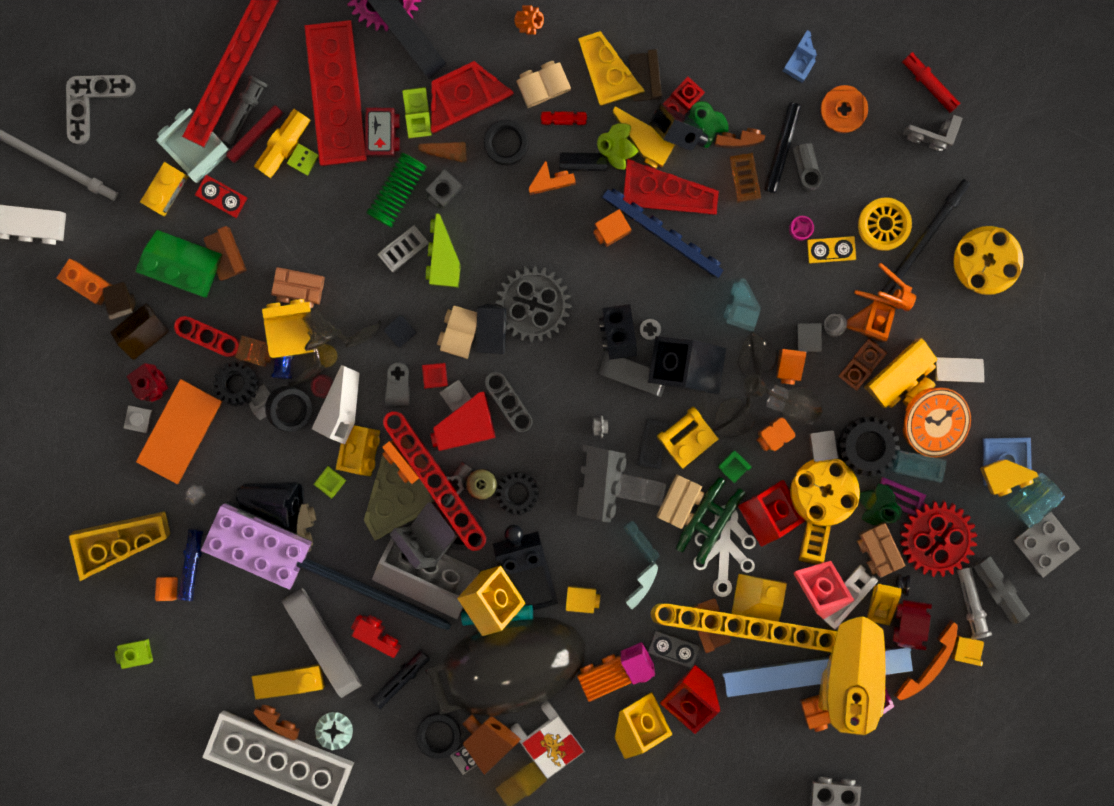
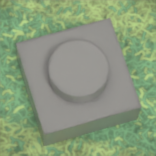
[440,380,472,412]
[124,405,153,433]

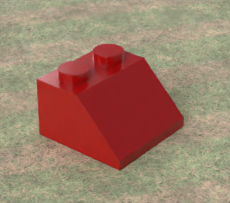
[738,480,806,547]

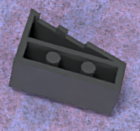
[577,444,626,522]

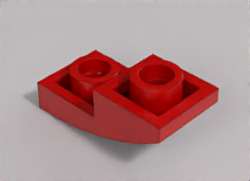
[654,77,705,115]

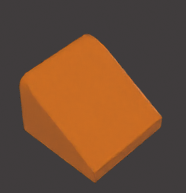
[155,576,178,601]

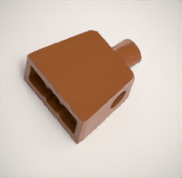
[462,715,521,775]

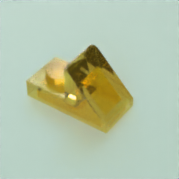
[496,761,547,806]

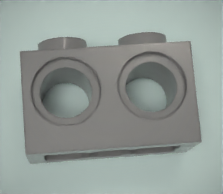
[810,776,861,806]

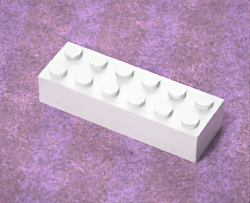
[202,711,354,806]

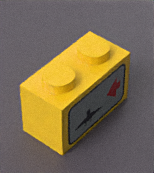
[140,162,189,217]

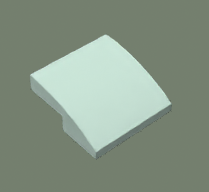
[625,561,658,609]

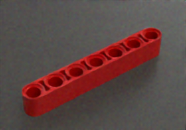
[383,412,486,551]

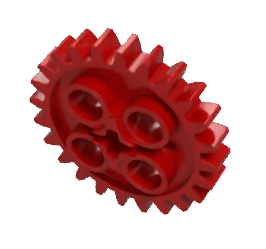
[900,500,977,577]

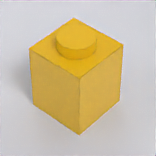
[566,586,600,613]

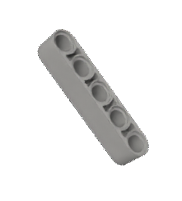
[282,588,362,698]

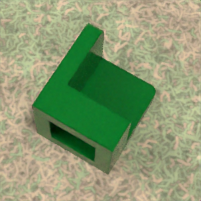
[717,450,751,483]

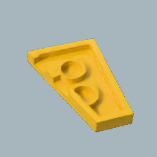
[578,31,645,106]

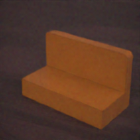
[204,226,247,281]
[691,598,731,653]

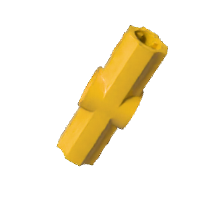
[254,109,311,178]

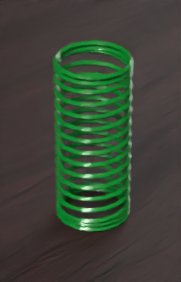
[366,152,427,227]

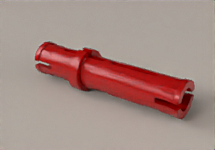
[902,52,961,114]

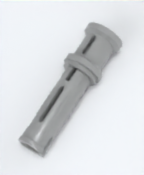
[957,567,992,640]

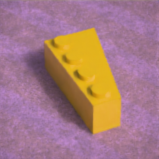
[69,511,171,581]

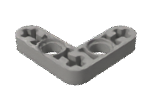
[66,75,136,145]

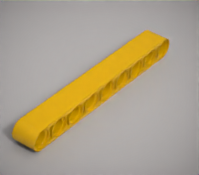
[651,603,837,652]

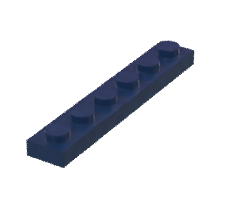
[600,188,724,278]

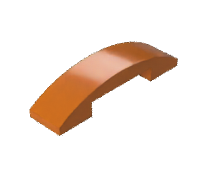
[894,620,958,700]

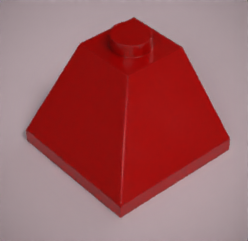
[660,665,720,734]

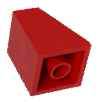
[430,392,496,451]

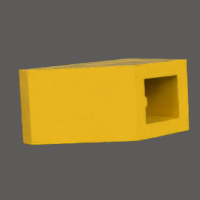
[980,459,1039,497]

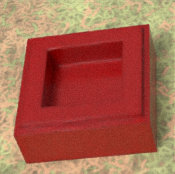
[422,363,448,389]

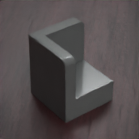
[796,323,822,352]

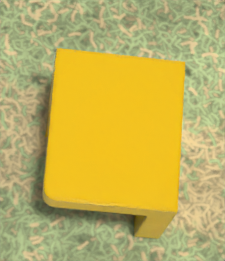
[951,635,984,666]

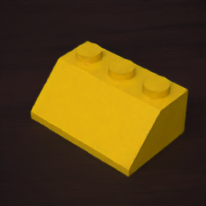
[864,338,938,408]

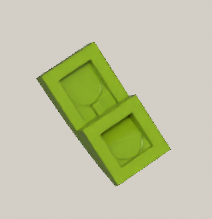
[403,87,432,138]

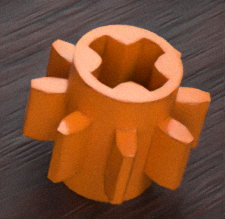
[515,5,544,35]

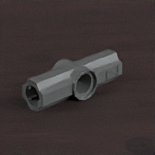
[973,556,1030,626]

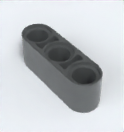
[597,352,665,397]
[485,372,533,432]

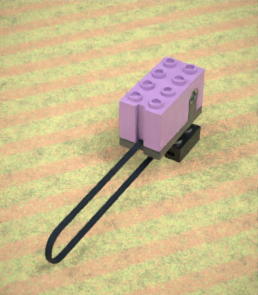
[201,501,452,630]

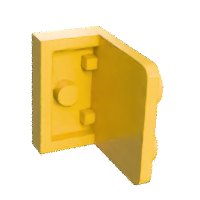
[262,299,316,358]

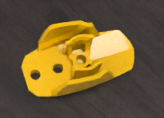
[818,616,886,735]

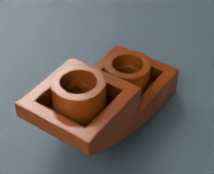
[714,128,765,148]
[839,338,887,391]
[254,705,300,741]

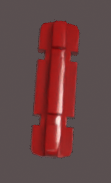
[541,111,587,125]

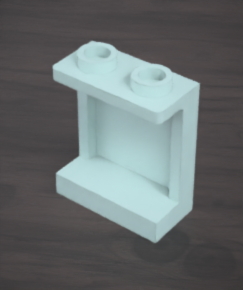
[156,108,230,184]

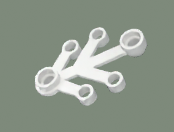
[693,505,756,597]

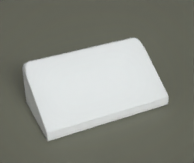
[935,357,984,383]

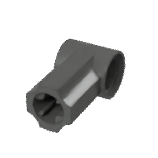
[792,143,822,192]

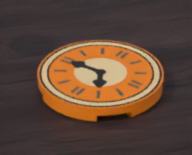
[903,387,971,457]

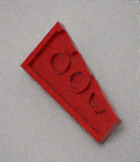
[623,159,719,215]

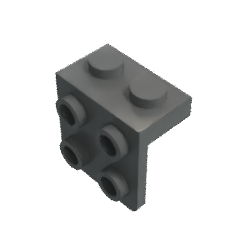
[390,502,458,569]

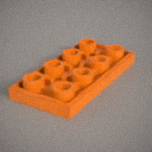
[136,379,223,484]

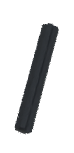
[764,102,801,193]

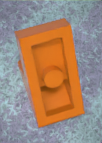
[529,161,576,195]

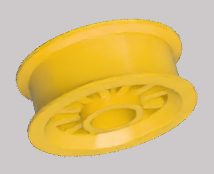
[858,198,912,251]

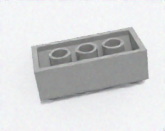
[372,538,480,619]

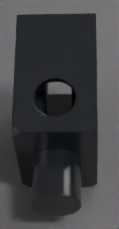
[649,103,708,151]

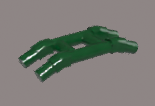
[676,477,746,564]

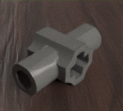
[442,462,473,507]

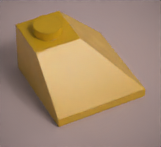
[731,574,787,628]
[615,692,672,759]

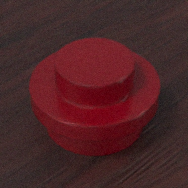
[311,375,333,398]

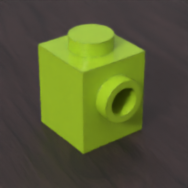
[115,639,153,669]

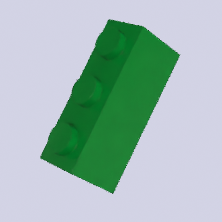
[135,230,223,298]

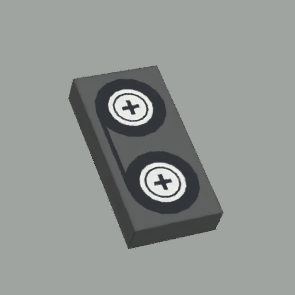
[648,630,700,668]

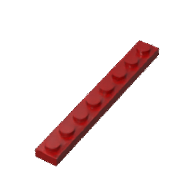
[182,0,279,148]

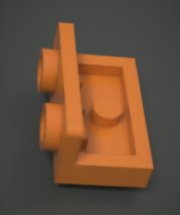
[382,436,428,484]

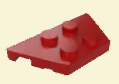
[431,61,514,134]

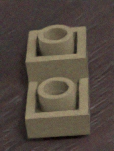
[297,503,317,552]

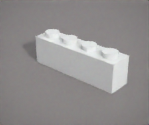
[0,205,66,245]

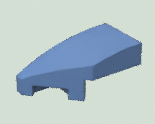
[783,30,817,83]

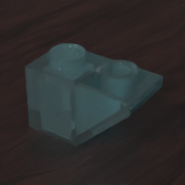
[723,278,761,332]

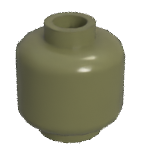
[466,469,497,500]

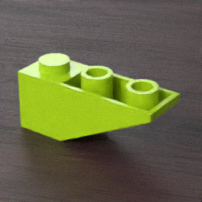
[425,214,461,288]

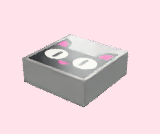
[450,745,477,775]

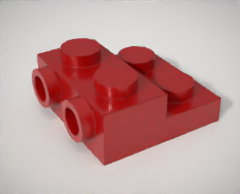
[351,614,401,658]

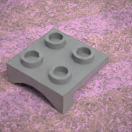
[1013,511,1080,578]

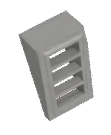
[378,225,429,273]

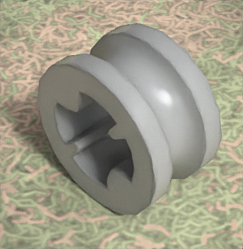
[640,319,661,340]

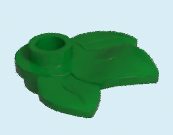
[687,101,728,148]

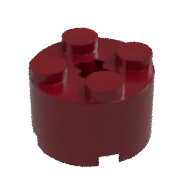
[893,600,932,651]

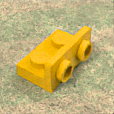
[336,425,380,476]

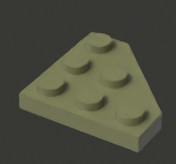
[364,456,436,540]

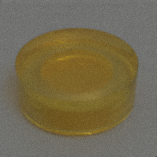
[314,344,338,368]

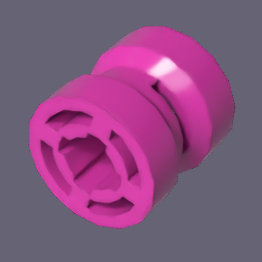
[789,216,814,241]

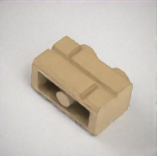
[656,474,704,529]

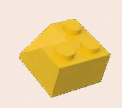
[457,565,525,636]

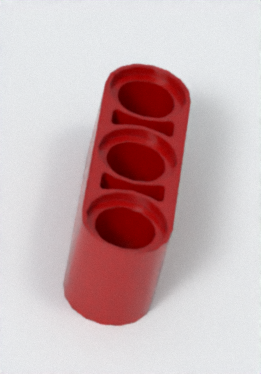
[174,316,241,357]

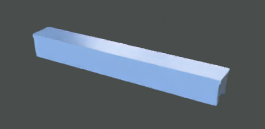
[722,647,913,697]

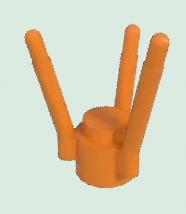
[854,263,916,312]

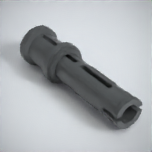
[220,75,268,145]

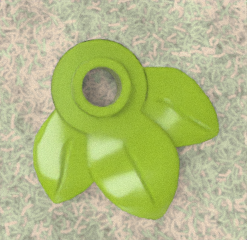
[597,123,638,170]

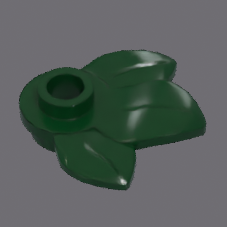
[859,483,902,525]

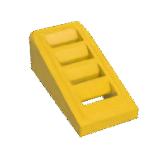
[799,512,831,565]

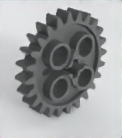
[495,266,572,343]

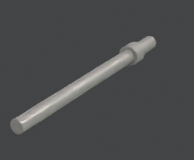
[0,130,118,201]

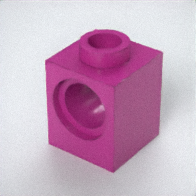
[621,642,655,685]

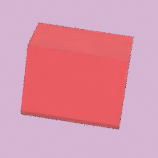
[793,561,854,620]

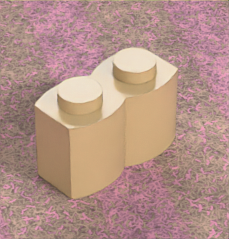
[517,61,571,109]
[437,306,477,359]

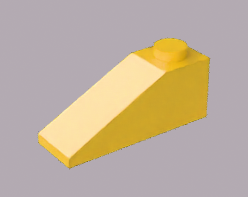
[613,107,675,169]
[252,664,325,699]

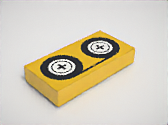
[807,236,856,264]

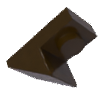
[103,282,136,320]

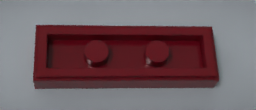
[226,105,284,163]

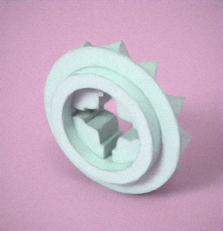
[315,712,353,750]

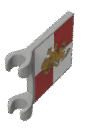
[511,701,585,779]

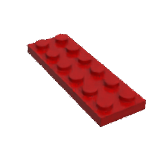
[304,20,367,166]

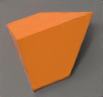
[846,301,896,342]

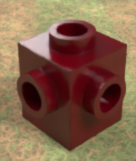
[126,363,168,402]

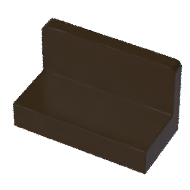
[629,49,662,102]
[110,303,169,360]

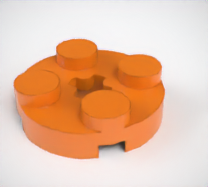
[820,85,868,133]

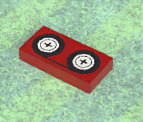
[195,175,248,218]

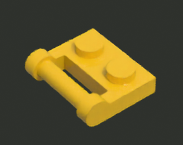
[657,406,719,469]

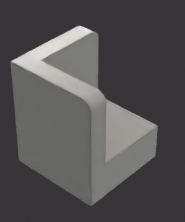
[808,430,838,462]

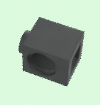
[426,169,463,207]

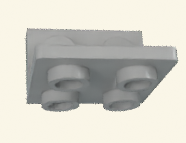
[903,115,963,152]

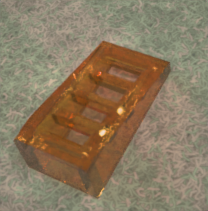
[418,142,467,163]
[729,153,761,203]

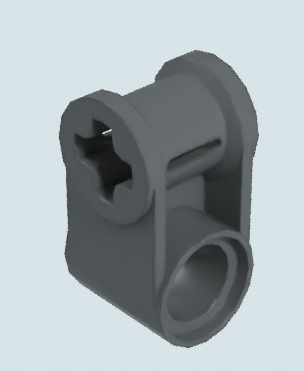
[385,362,410,407]

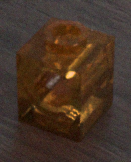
[235,335,272,366]

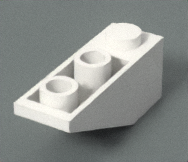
[312,365,360,444]

